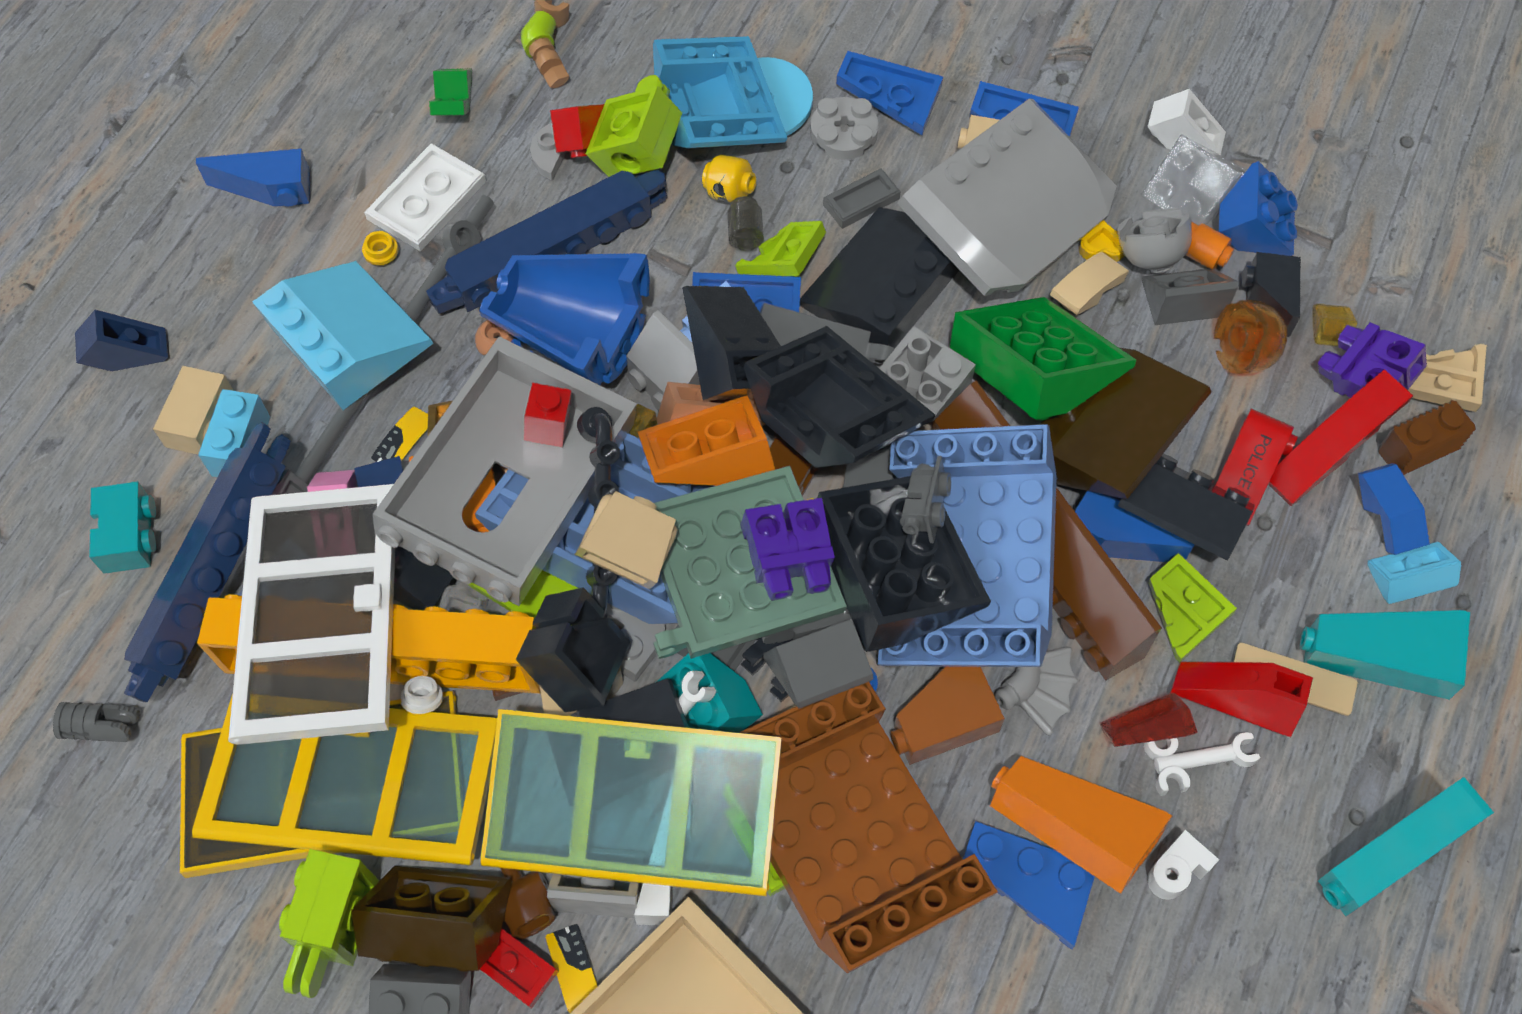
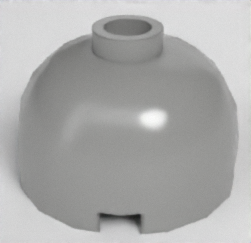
[1117,208,1192,273]

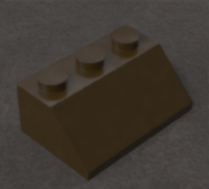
[351,866,511,972]

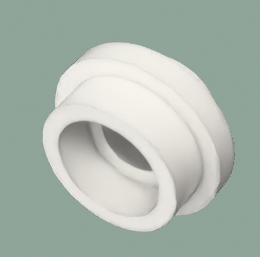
[401,676,443,714]

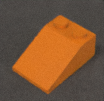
[637,395,775,486]

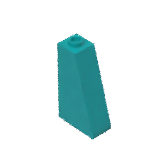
[1300,610,1470,700]
[1318,777,1494,916]

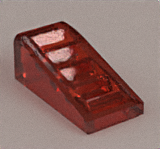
[1100,693,1198,747]

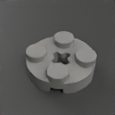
[810,97,878,159]

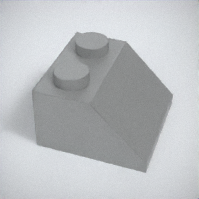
[626,310,700,411]

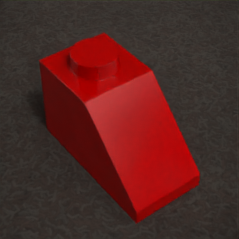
[550,104,604,158]

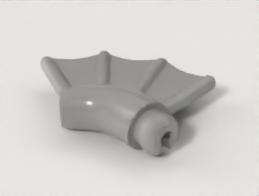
[995,647,1078,736]

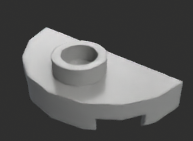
[530,123,567,180]

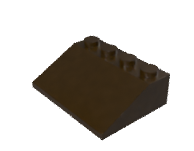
[1039,348,1212,499]

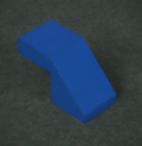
[1358,463,1430,555]

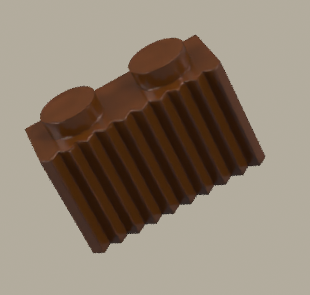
[1378,400,1476,475]

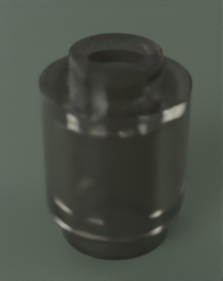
[727,196,764,251]

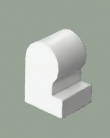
[1147,830,1219,900]

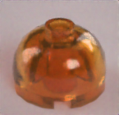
[1214,300,1287,374]

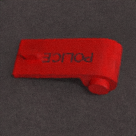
[1215,408,1298,526]

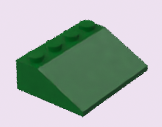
[950,297,1136,420]

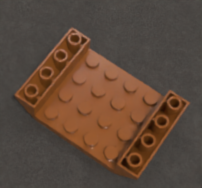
[721,682,998,974]

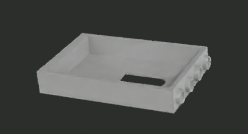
[373,336,637,606]

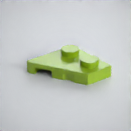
[735,221,826,276]
[1149,553,1237,663]

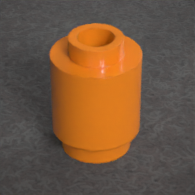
[1185,222,1235,270]

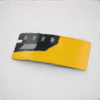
[371,407,428,462]
[545,924,598,1013]

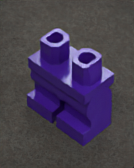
[1318,322,1427,398]
[740,498,835,600]

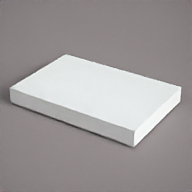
[364,143,486,252]

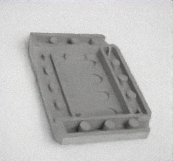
[897,98,1117,296]

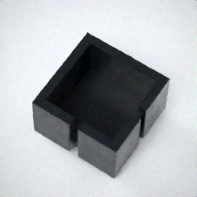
[515,587,630,713]

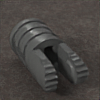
[53,702,140,742]

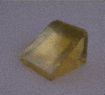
[1313,304,1358,346]

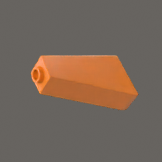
[990,756,1172,894]

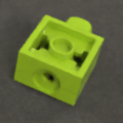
[585,75,682,177]
[279,849,379,998]

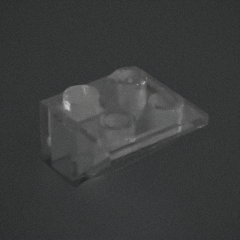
[1141,134,1245,225]

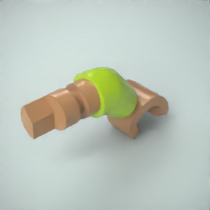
[521,0,569,88]

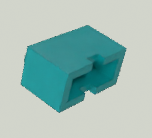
[89,481,156,574]

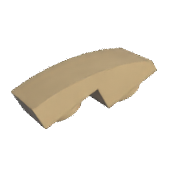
[1050,251,1129,315]

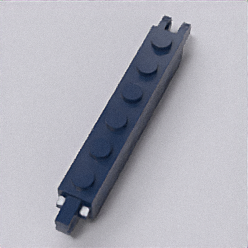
[426,170,667,314]
[124,422,291,702]

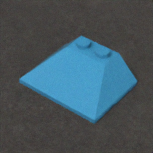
[653,36,788,148]

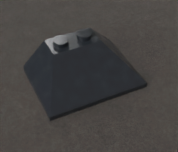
[743,326,936,468]

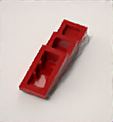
[1268,369,1413,506]

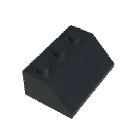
[1118,453,1255,561]

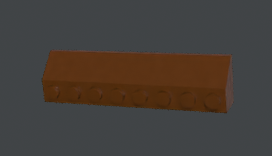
[932,381,1162,681]

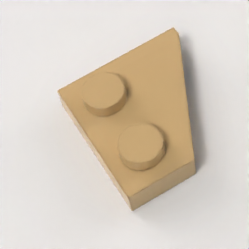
[1408,344,1487,412]

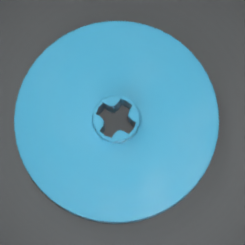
[758,57,813,136]

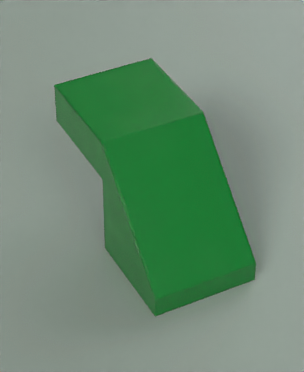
[429,68,472,115]

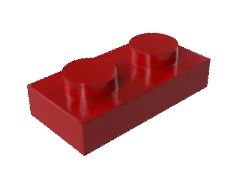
[480,929,558,1009]

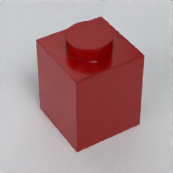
[524,382,572,447]

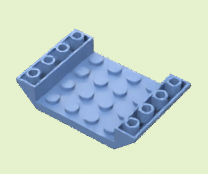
[878,424,1057,667]

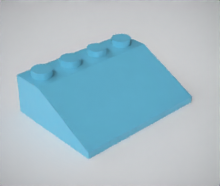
[252,261,433,410]

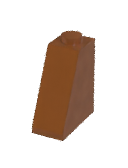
[890,667,1005,765]

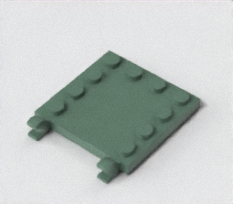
[653,466,847,659]

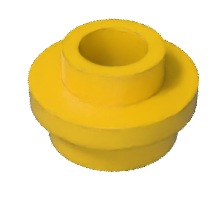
[362,231,399,265]

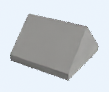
[547,845,646,918]

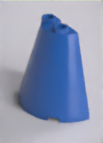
[479,253,650,386]

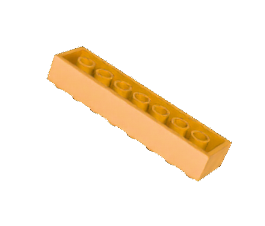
[197,594,540,693]

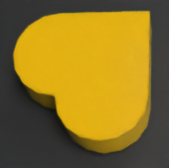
[1079,220,1124,262]

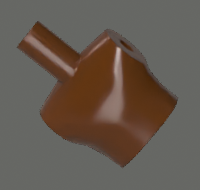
[500,868,555,940]

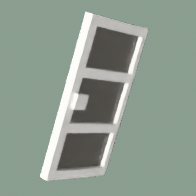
[228,484,395,745]

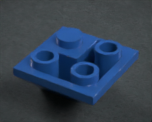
[1219,161,1298,256]

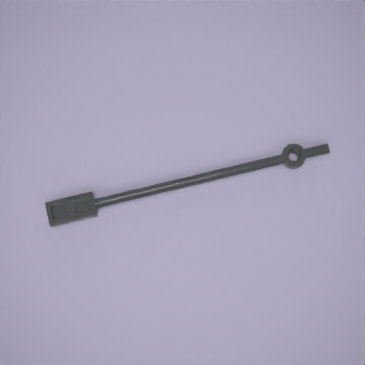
[263,195,494,555]

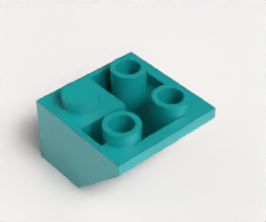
[655,653,763,754]

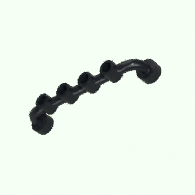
[572,407,620,625]

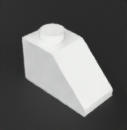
[1148,89,1226,159]

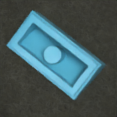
[1368,542,1461,604]

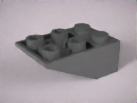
[369,964,471,1014]

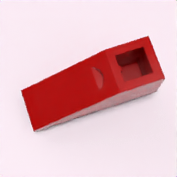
[1170,662,1313,738]

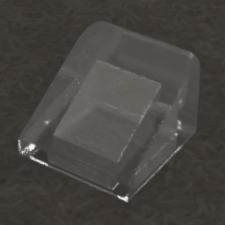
[439,585,489,613]

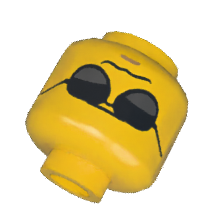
[702,155,756,204]

